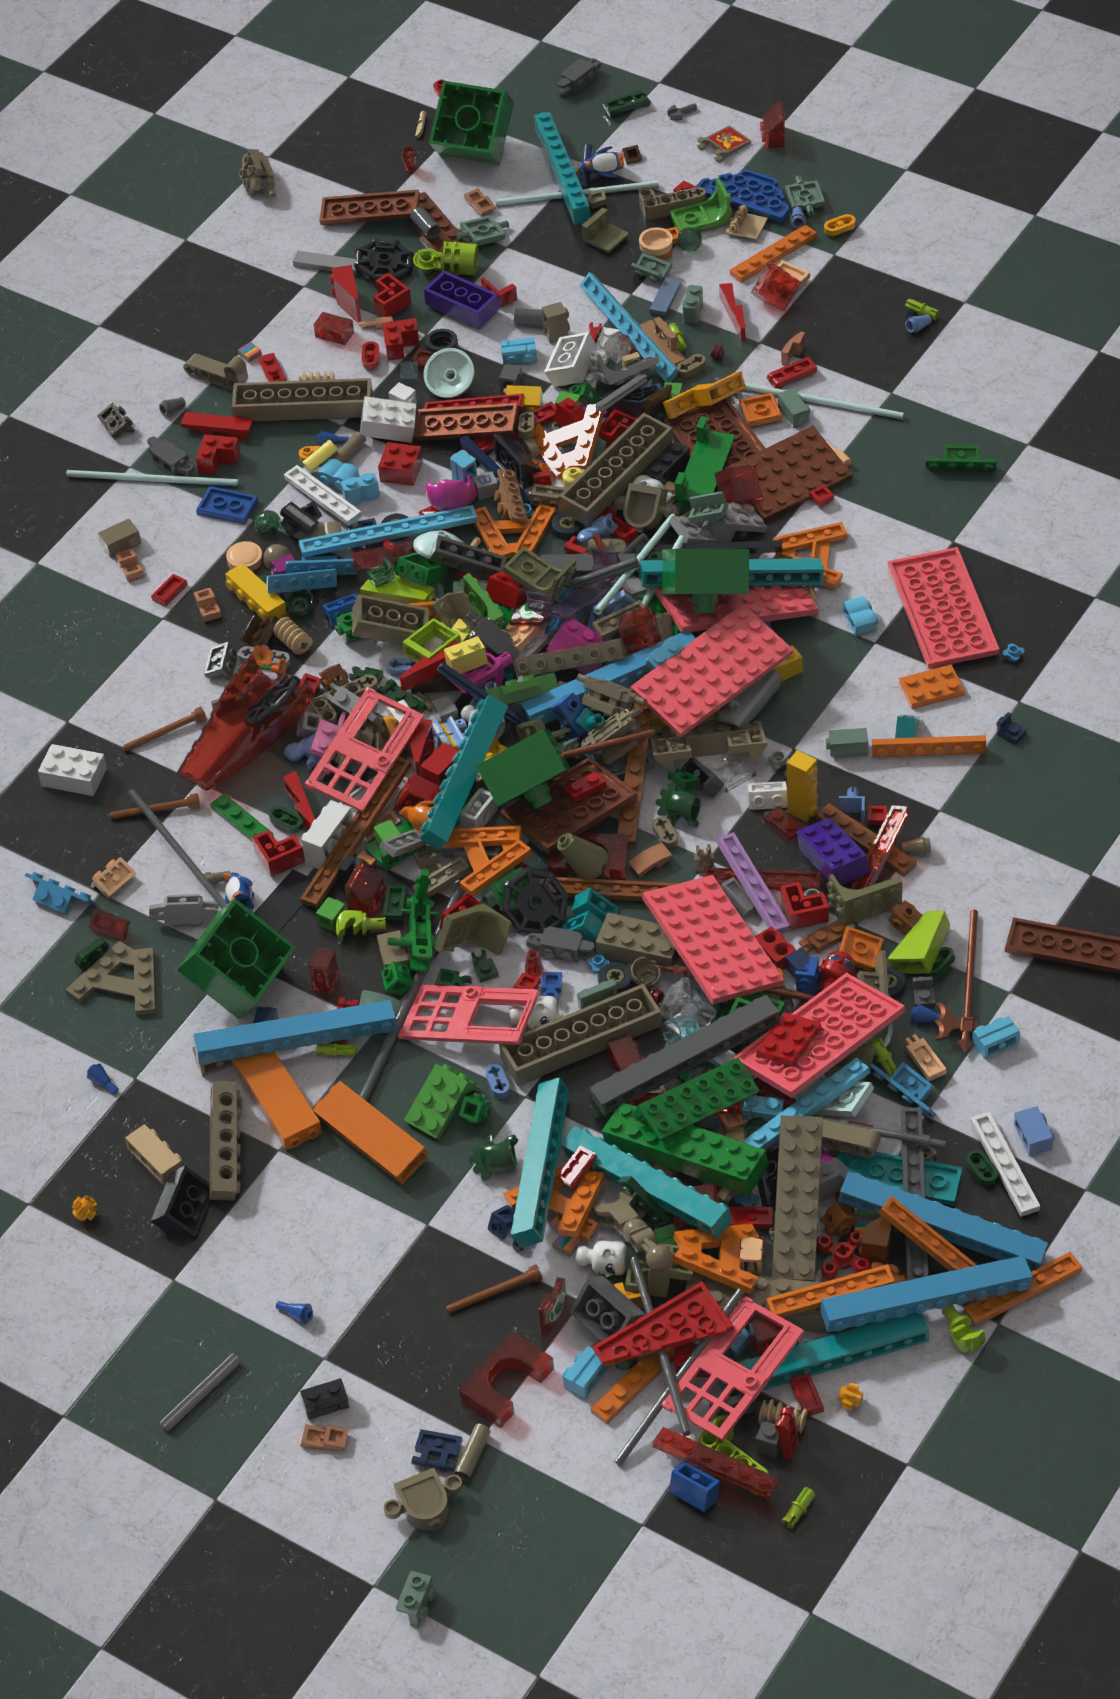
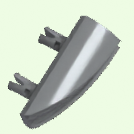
[715,670,782,727]

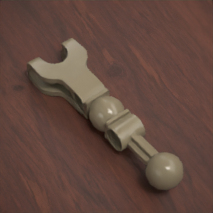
[591,1192,673,1272]

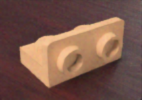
[91,857,136,899]

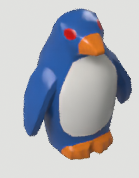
[582,146,624,178]
[223,872,254,910]

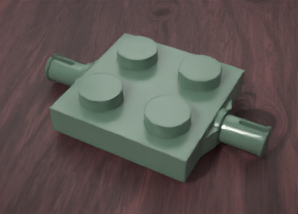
[785,175,825,216]
[456,215,509,246]

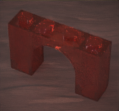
[548,833,630,881]
[459,1332,554,1428]

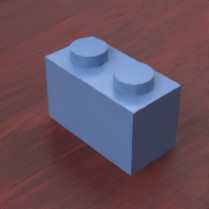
[1014,1106,1055,1156]

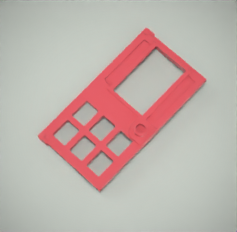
[304,687,424,813]
[398,985,539,1045]
[661,1296,805,1441]

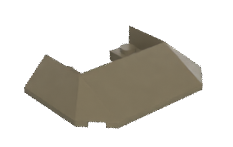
[650,720,767,772]

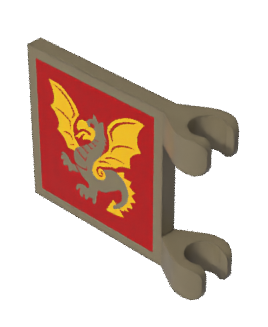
[697,125,751,162]

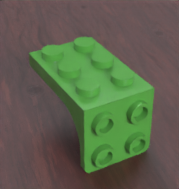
[669,178,732,235]
[461,573,504,630]
[404,1064,481,1140]

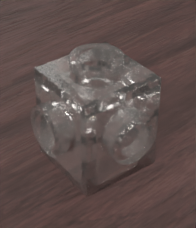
[604,331,631,363]

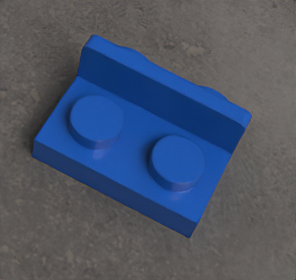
[322,594,357,627]
[795,956,821,995]

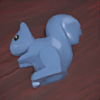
[577,513,617,544]
[284,732,322,770]

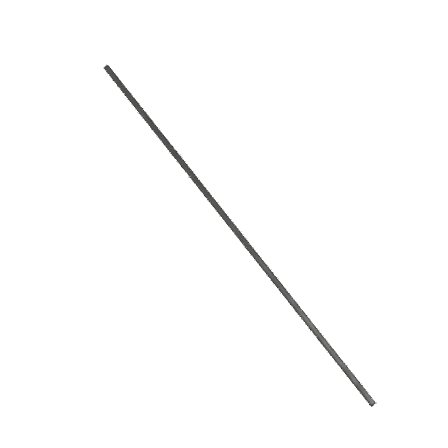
[359,582,606,1102]

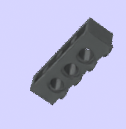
[429,535,507,579]

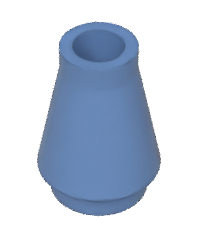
[790,207,807,229]
[905,314,932,333]

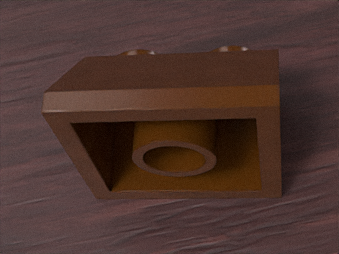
[858,1216,894,1268]

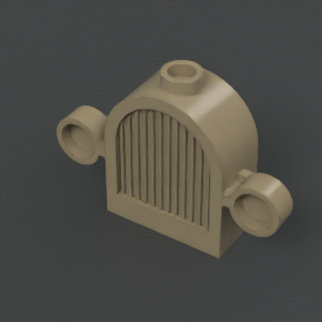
[614,483,679,534]
[384,1468,463,1531]

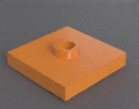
[739,393,782,427]
[839,926,884,972]

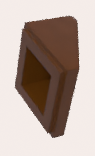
[621,145,642,164]

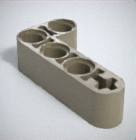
[639,187,706,220]
[183,353,248,391]
[311,675,378,725]
[810,1116,881,1158]

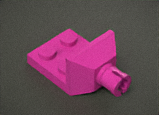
[447,652,514,694]

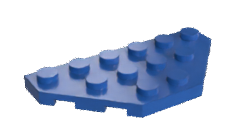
[696,169,789,223]

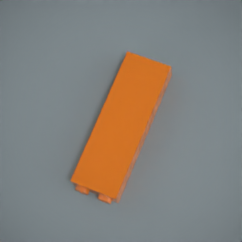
[232,1052,322,1151]
[313,1081,430,1185]

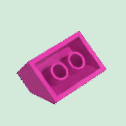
[546,616,607,675]

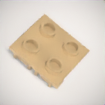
[725,205,768,240]

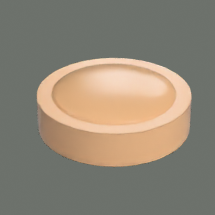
[639,228,673,256]
[226,541,263,571]

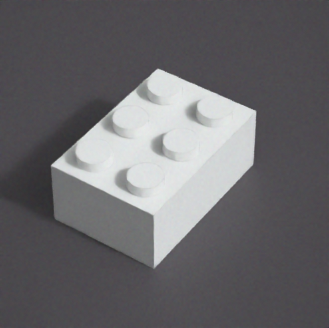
[544,332,598,387]
[360,396,416,443]
[38,744,107,796]
[301,800,352,869]

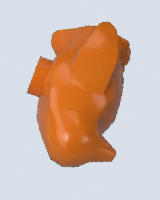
[399,801,435,834]

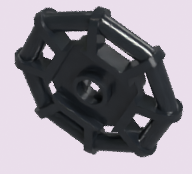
[354,238,414,281]
[244,676,300,726]
[500,867,570,935]

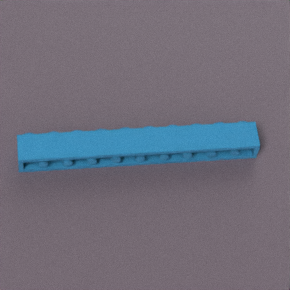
[521,631,695,725]
[193,1000,396,1065]
[838,1171,1048,1272]
[820,1255,1033,1332]

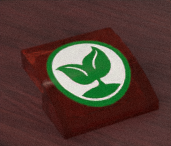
[510,599,558,626]
[539,1277,567,1335]

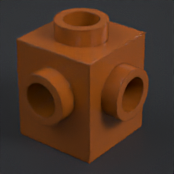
[319,663,349,692]
[887,900,923,935]
[820,1202,859,1237]

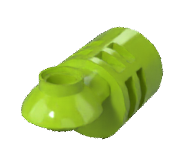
[413,241,479,276]

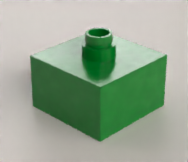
[429,80,514,165]
[662,549,749,613]
[476,729,571,810]
[177,898,296,1019]

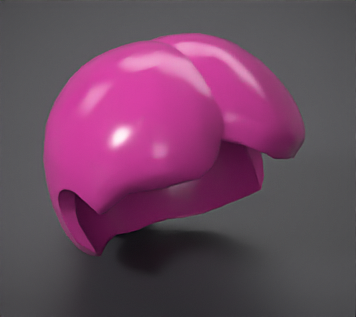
[425,475,477,512]

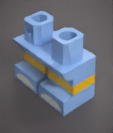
[432,716,467,750]

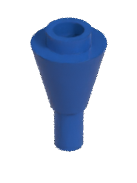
[316,431,349,446]
[910,1004,941,1023]
[87,1063,119,1095]
[276,1301,313,1324]

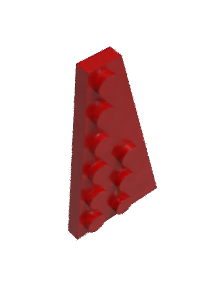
[592,1281,735,1366]

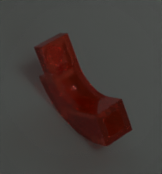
[352,541,415,570]

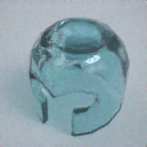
[663,1014,700,1044]

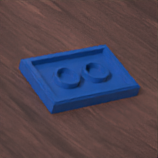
[196,486,259,525]

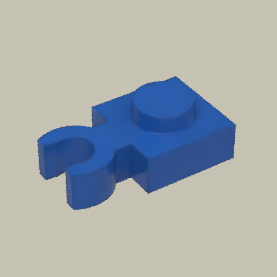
[541,972,563,1003]

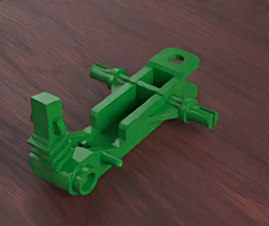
[387,869,454,972]

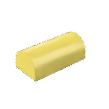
[302,440,338,473]

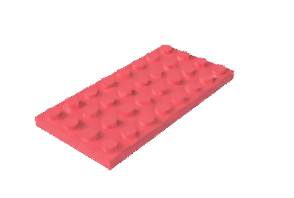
[888,547,1000,669]
[655,585,818,633]
[631,604,793,738]
[642,875,784,1005]
[733,973,905,1098]

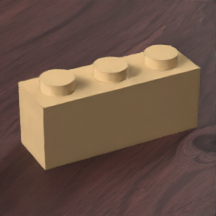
[125,1124,183,1186]

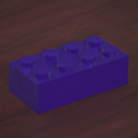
[424,271,500,329]
[797,817,870,885]

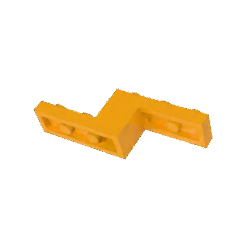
[663,371,746,419]

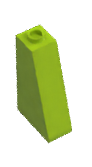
[360,566,436,604]
[888,910,950,974]

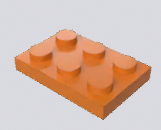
[899,664,964,709]

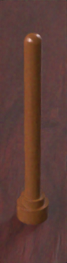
[123,706,207,751]
[109,793,200,819]
[446,1264,543,1313]

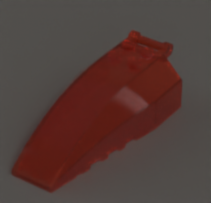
[176,654,315,791]

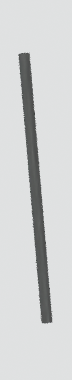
[128,789,227,909]
[630,1257,691,1436]
[614,1288,745,1466]

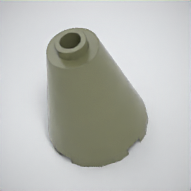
[557,833,608,879]

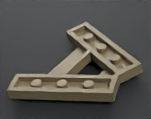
[65,941,156,1016]

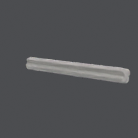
[595,374,647,412]
[160,1353,241,1431]

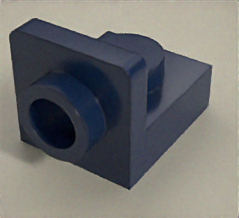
[996,712,1027,745]
[488,1205,515,1239]

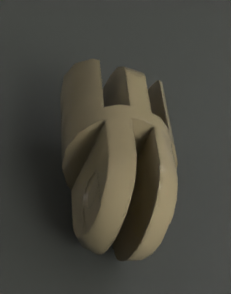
[588,538,627,554]

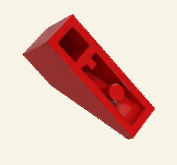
[553,397,585,427]

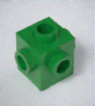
[335,611,362,644]
[381,961,413,996]
[459,1093,491,1124]

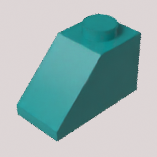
[895,714,920,738]
[571,887,619,923]
[561,911,603,942]

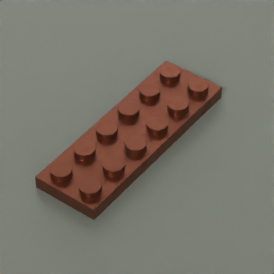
[319,189,420,225]
[406,192,468,253]
[413,403,519,441]
[1005,917,1120,974]

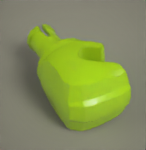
[336,910,386,941]
[942,1305,986,1353]

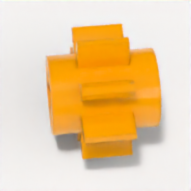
[72,1196,98,1221]
[838,1382,864,1411]

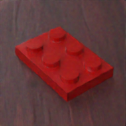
[756,1012,822,1066]

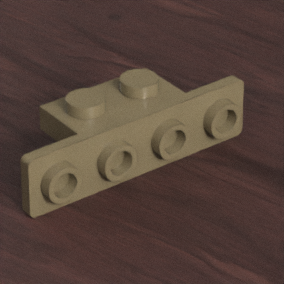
[857,950,891,998]

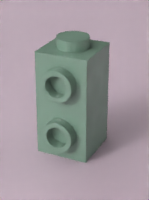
[778,388,810,428]
[825,728,868,757]

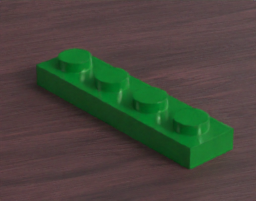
[210,793,274,842]

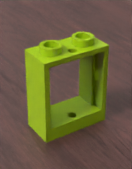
[402,618,461,663]

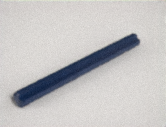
[460,436,530,504]
[437,662,528,726]

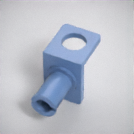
[839,787,865,824]

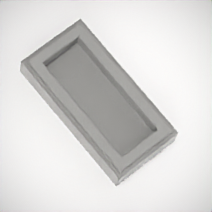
[720,877,756,916]

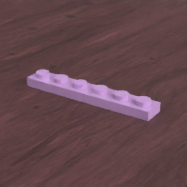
[716,832,790,932]

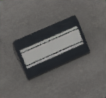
[280,502,319,535]

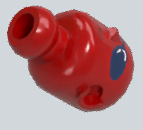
[819,951,856,992]

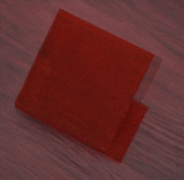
[618,606,662,654]

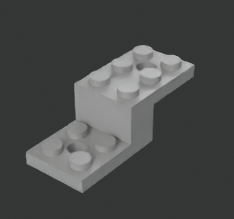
[669,503,767,544]

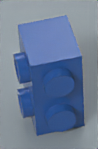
[550,692,585,739]
[669,1461,720,1512]

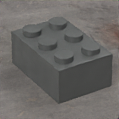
[570,1276,646,1341]

